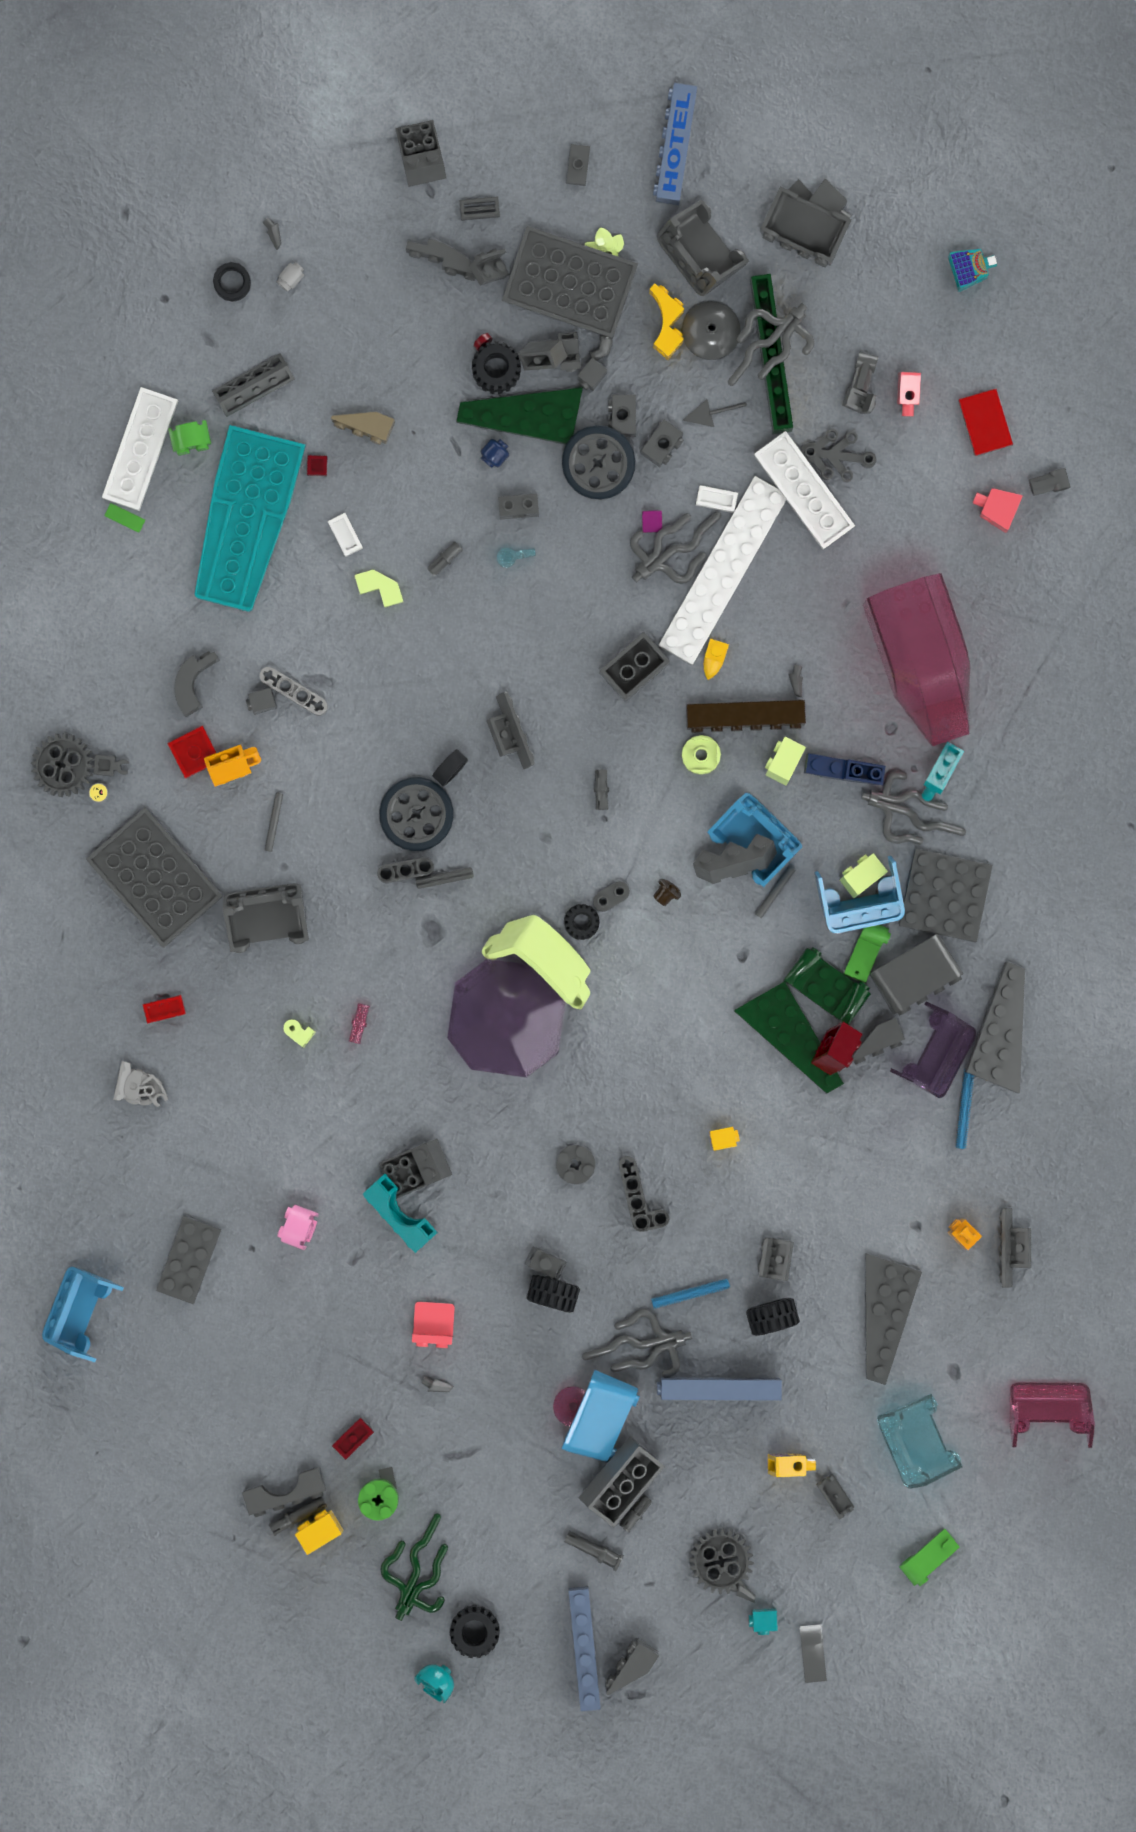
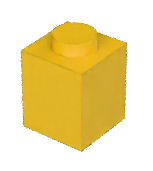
[709,1127,740,1151]

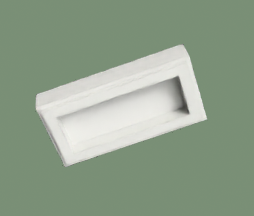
[696,485,738,513]
[328,513,363,557]

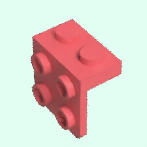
[412,1302,455,1348]

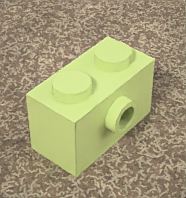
[765,737,806,786]
[839,853,888,898]

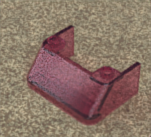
[1010,1383,1095,1448]

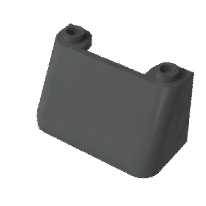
[657,200,749,296]
[223,883,309,953]

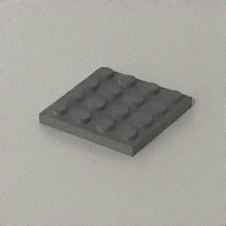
[899,849,993,942]

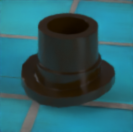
[653,879,681,906]

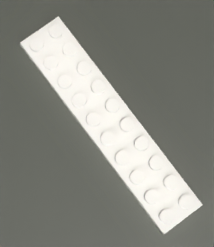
[658,476,786,665]

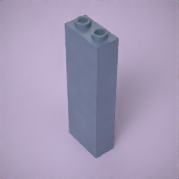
[657,1377,782,1400]

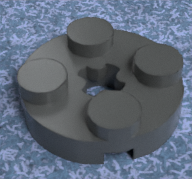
[556,1145,595,1184]

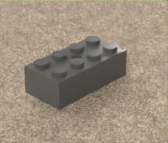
[579,1437,665,1528]

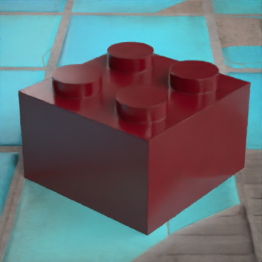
[811,1022,862,1075]

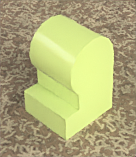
[284,1020,316,1048]

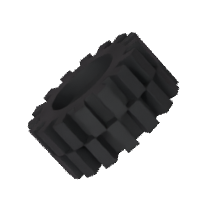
[564,904,600,940]

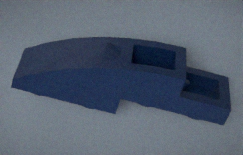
[804,753,886,785]

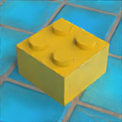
[295,1510,344,1555]

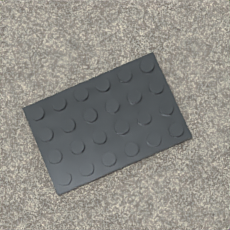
[502,226,638,339]
[86,808,223,948]

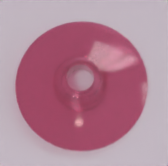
[553,1386,586,1426]

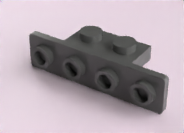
[486,691,535,769]
[999,1208,1031,1288]

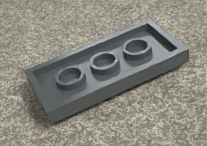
[156,1216,221,1304]

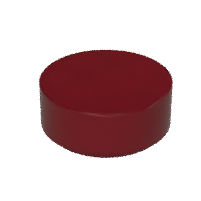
[474,333,493,351]

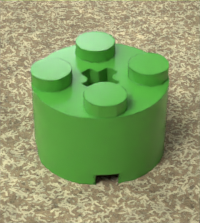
[168,420,211,456]
[358,1478,399,1521]

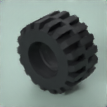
[472,341,521,394]
[526,1275,580,1313]
[746,1298,800,1336]
[450,1605,500,1658]

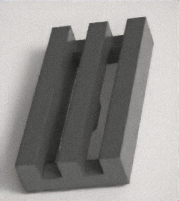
[459,197,500,221]

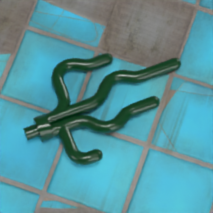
[380,1513,448,1621]

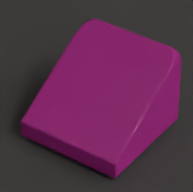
[642,511,662,533]

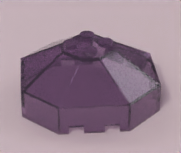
[447,959,566,1078]

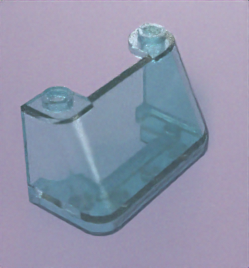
[877,1394,962,1489]

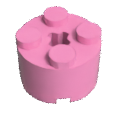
[278,1205,318,1250]

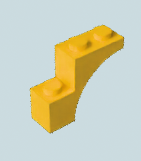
[649,283,684,360]

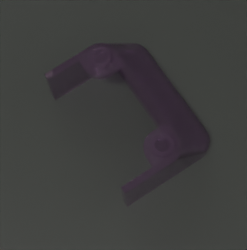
[890,1001,976,1098]

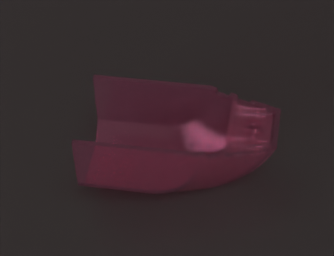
[863,573,970,747]

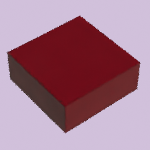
[307,455,328,476]

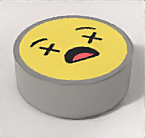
[89,783,109,803]

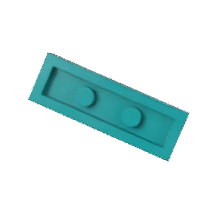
[922,741,964,801]

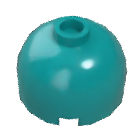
[414,1664,454,1703]

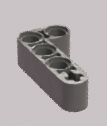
[619,1156,669,1232]

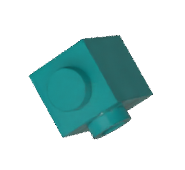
[748,1608,778,1635]

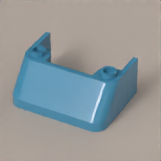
[814,856,905,933]
[42,1267,124,1362]

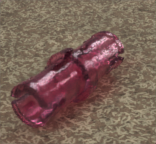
[348,1003,370,1044]

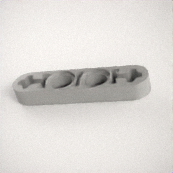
[260,667,328,716]

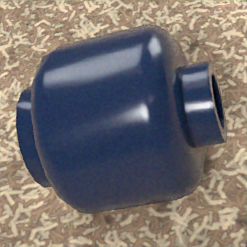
[481,439,509,468]

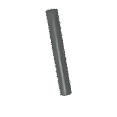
[265,793,283,852]
[755,866,796,918]

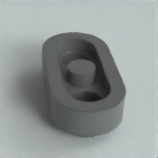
[593,881,630,912]

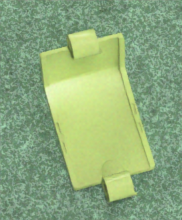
[482,915,591,1009]

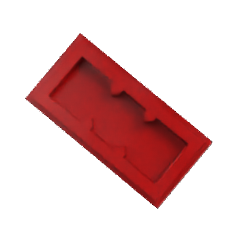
[142,995,186,1024]

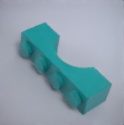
[362,1174,438,1253]

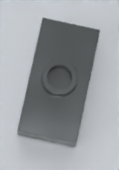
[566,144,590,186]

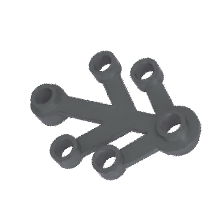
[801,429,877,483]

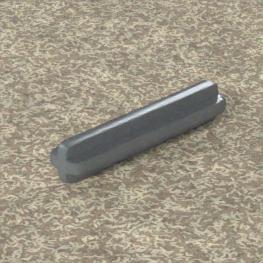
[416,867,474,889]

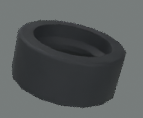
[213,262,251,302]
[432,749,468,787]

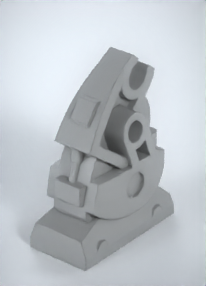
[113,1061,168,1107]

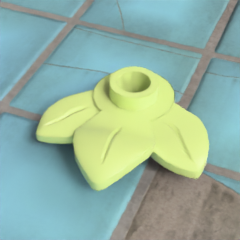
[585,228,624,256]

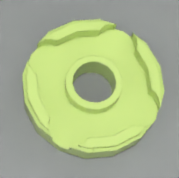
[682,735,721,775]

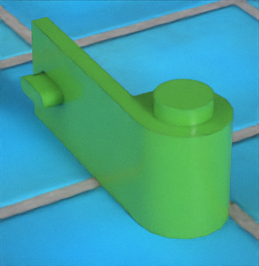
[844,925,891,983]
[899,1529,960,1586]

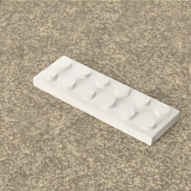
[102,387,178,511]
[754,431,855,549]

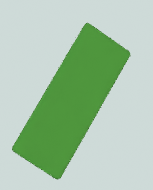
[104,503,145,533]

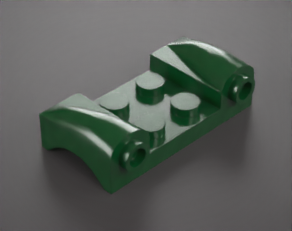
[783,947,871,1025]

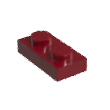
[332,1418,374,1460]

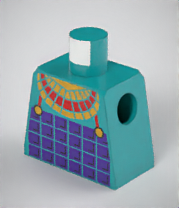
[948,249,997,292]

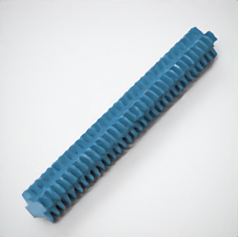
[955,1069,974,1149]
[651,1278,730,1309]

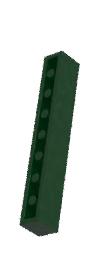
[750,274,793,434]

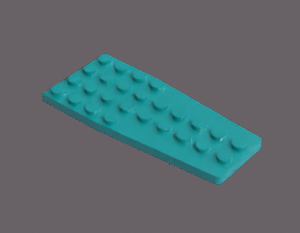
[195,425,306,612]

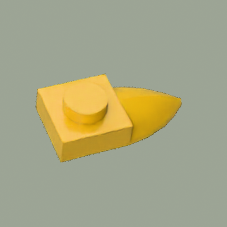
[703,639,729,680]

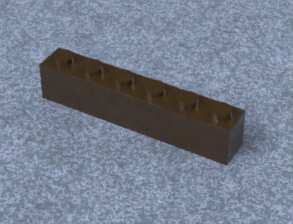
[686,700,806,733]

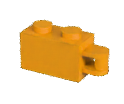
[204,744,261,787]
[947,1219,982,1250]

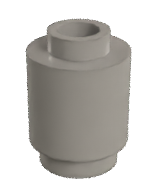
[276,262,305,292]

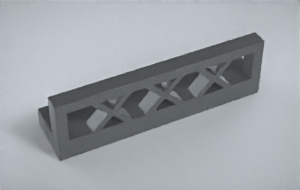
[212,353,295,417]

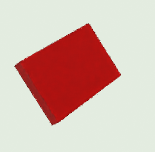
[958,389,1013,456]

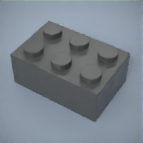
[599,632,670,702]

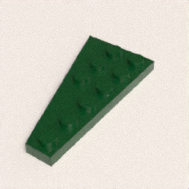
[456,387,583,445]
[734,981,844,1094]

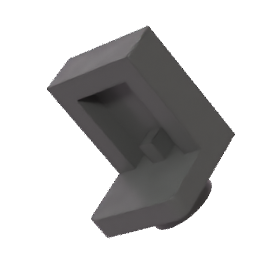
[842,387,877,414]

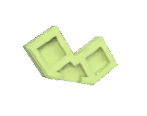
[355,570,403,608]

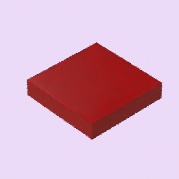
[167,726,216,779]

